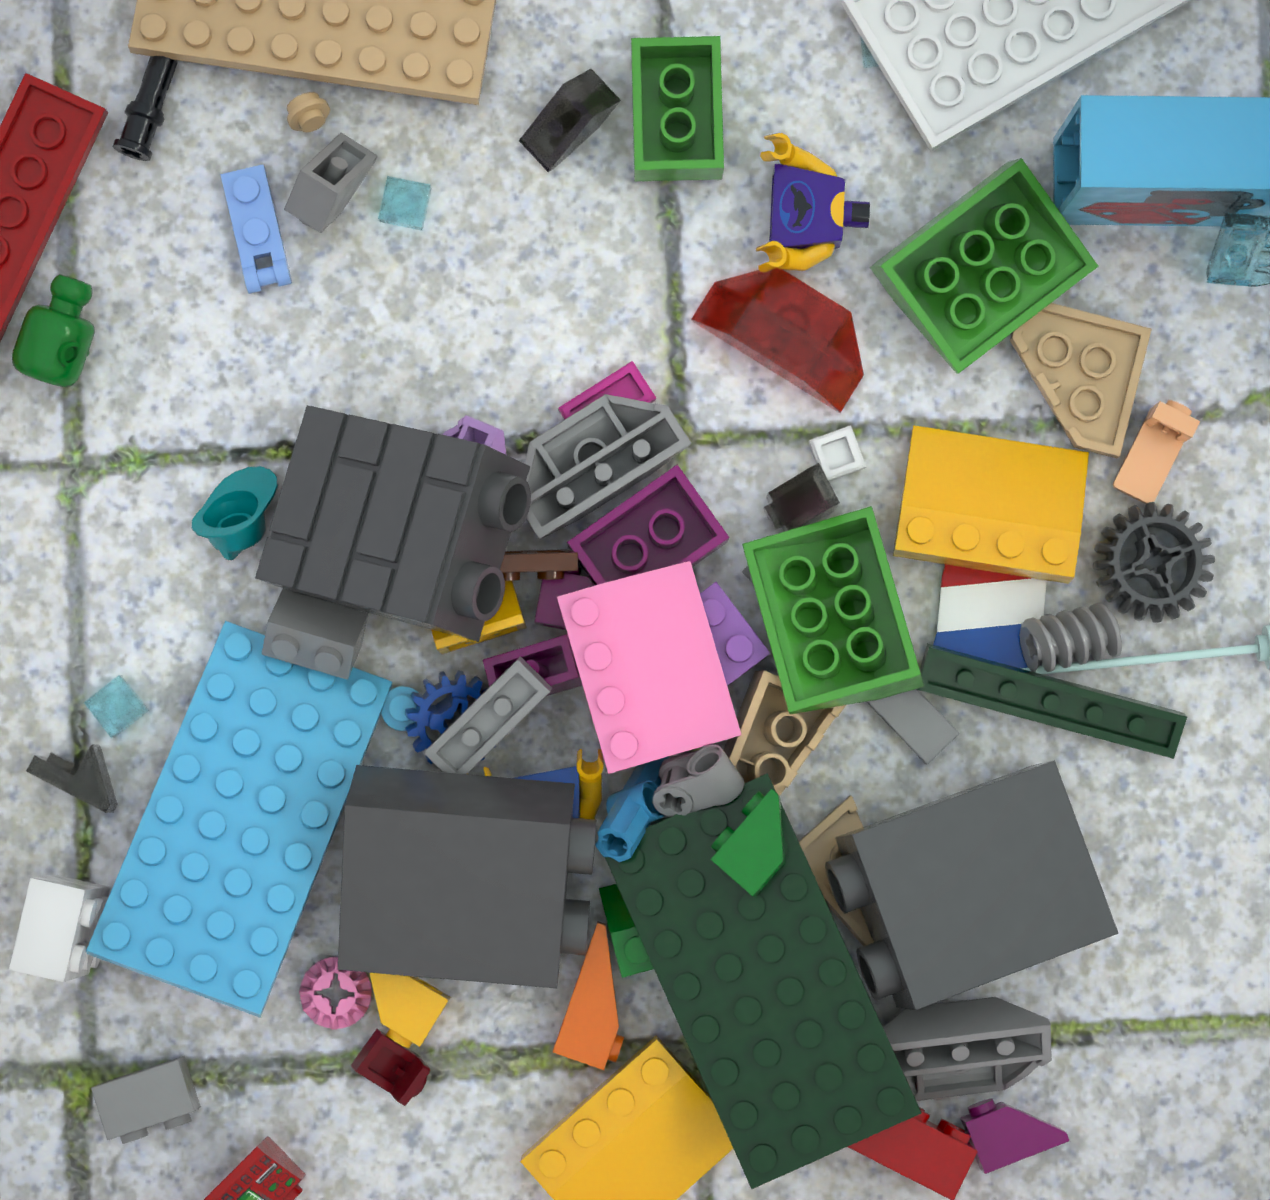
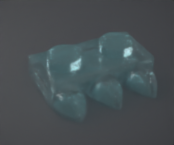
[1206,213,1270,287]

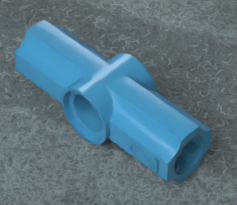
[595,757,670,862]

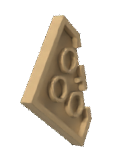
[1010,303,1152,459]

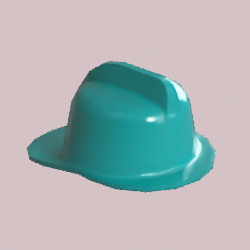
[191,466,278,560]

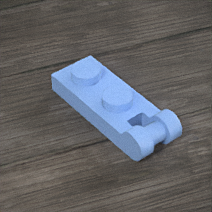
[220,164,292,294]

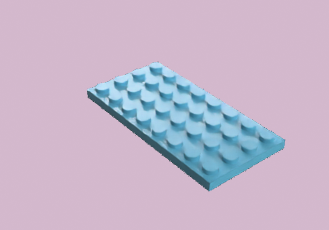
[86,621,392,1018]

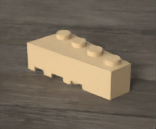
[723,670,846,796]

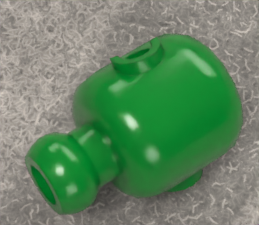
[12,274,95,387]

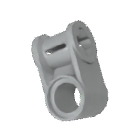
[652,744,745,817]

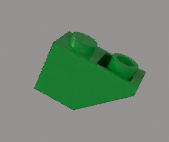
[710,789,785,897]

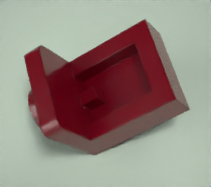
[351,1029,430,1106]

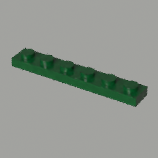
[916,643,1187,759]

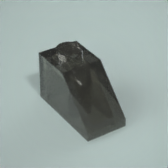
[519,69,621,172]
[763,463,840,532]

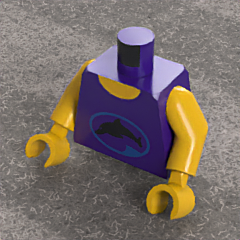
[756,133,870,273]

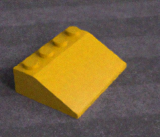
[893,425,1089,584]
[520,1035,733,1200]

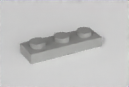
[424,656,552,774]

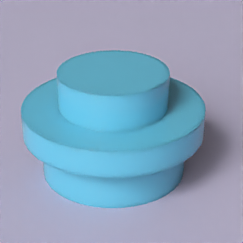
[381,686,419,731]

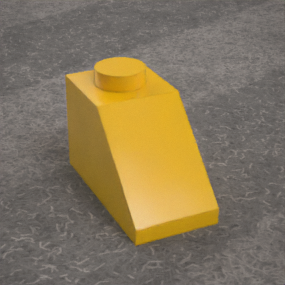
[369,973,451,1048]

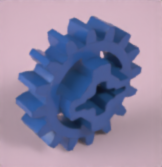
[405,670,496,764]

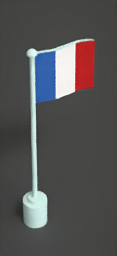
[933,564,1270,674]

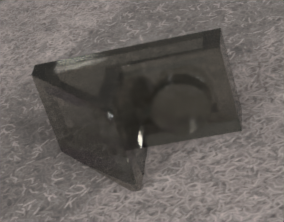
[26,744,118,813]

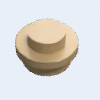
[287,92,330,132]

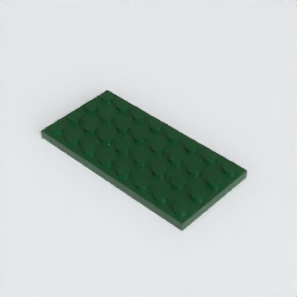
[605,773,922,1189]

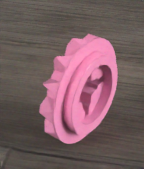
[299,957,372,1030]

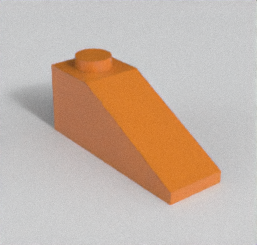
[553,921,624,1070]

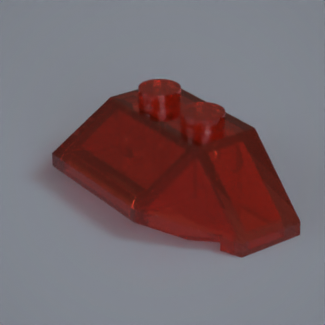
[691,268,864,413]

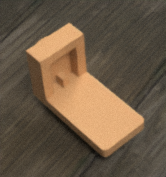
[1113,400,1200,504]

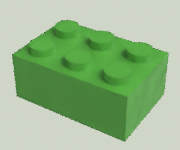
[631,36,724,182]

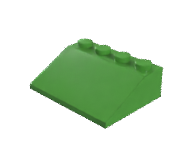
[870,158,1099,374]
[742,506,924,714]

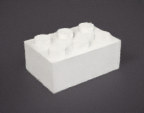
[9,875,110,982]

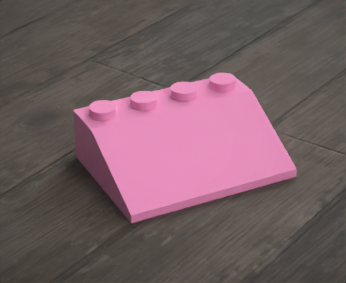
[557,561,741,774]

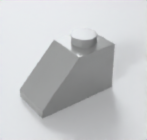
[284,133,377,233]

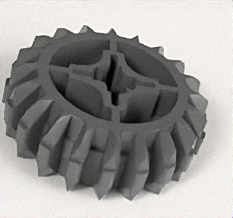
[1093,502,1215,623]

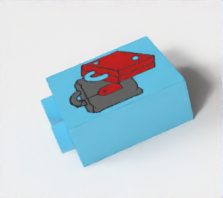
[1053,95,1270,227]

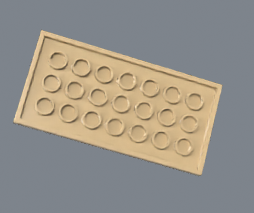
[128,0,496,105]

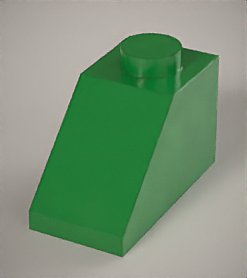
[599,884,654,978]

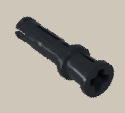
[112,56,178,161]

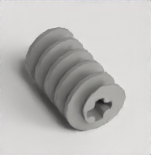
[1019,603,1122,672]

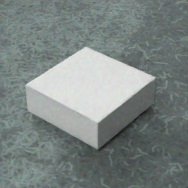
[808,425,866,483]

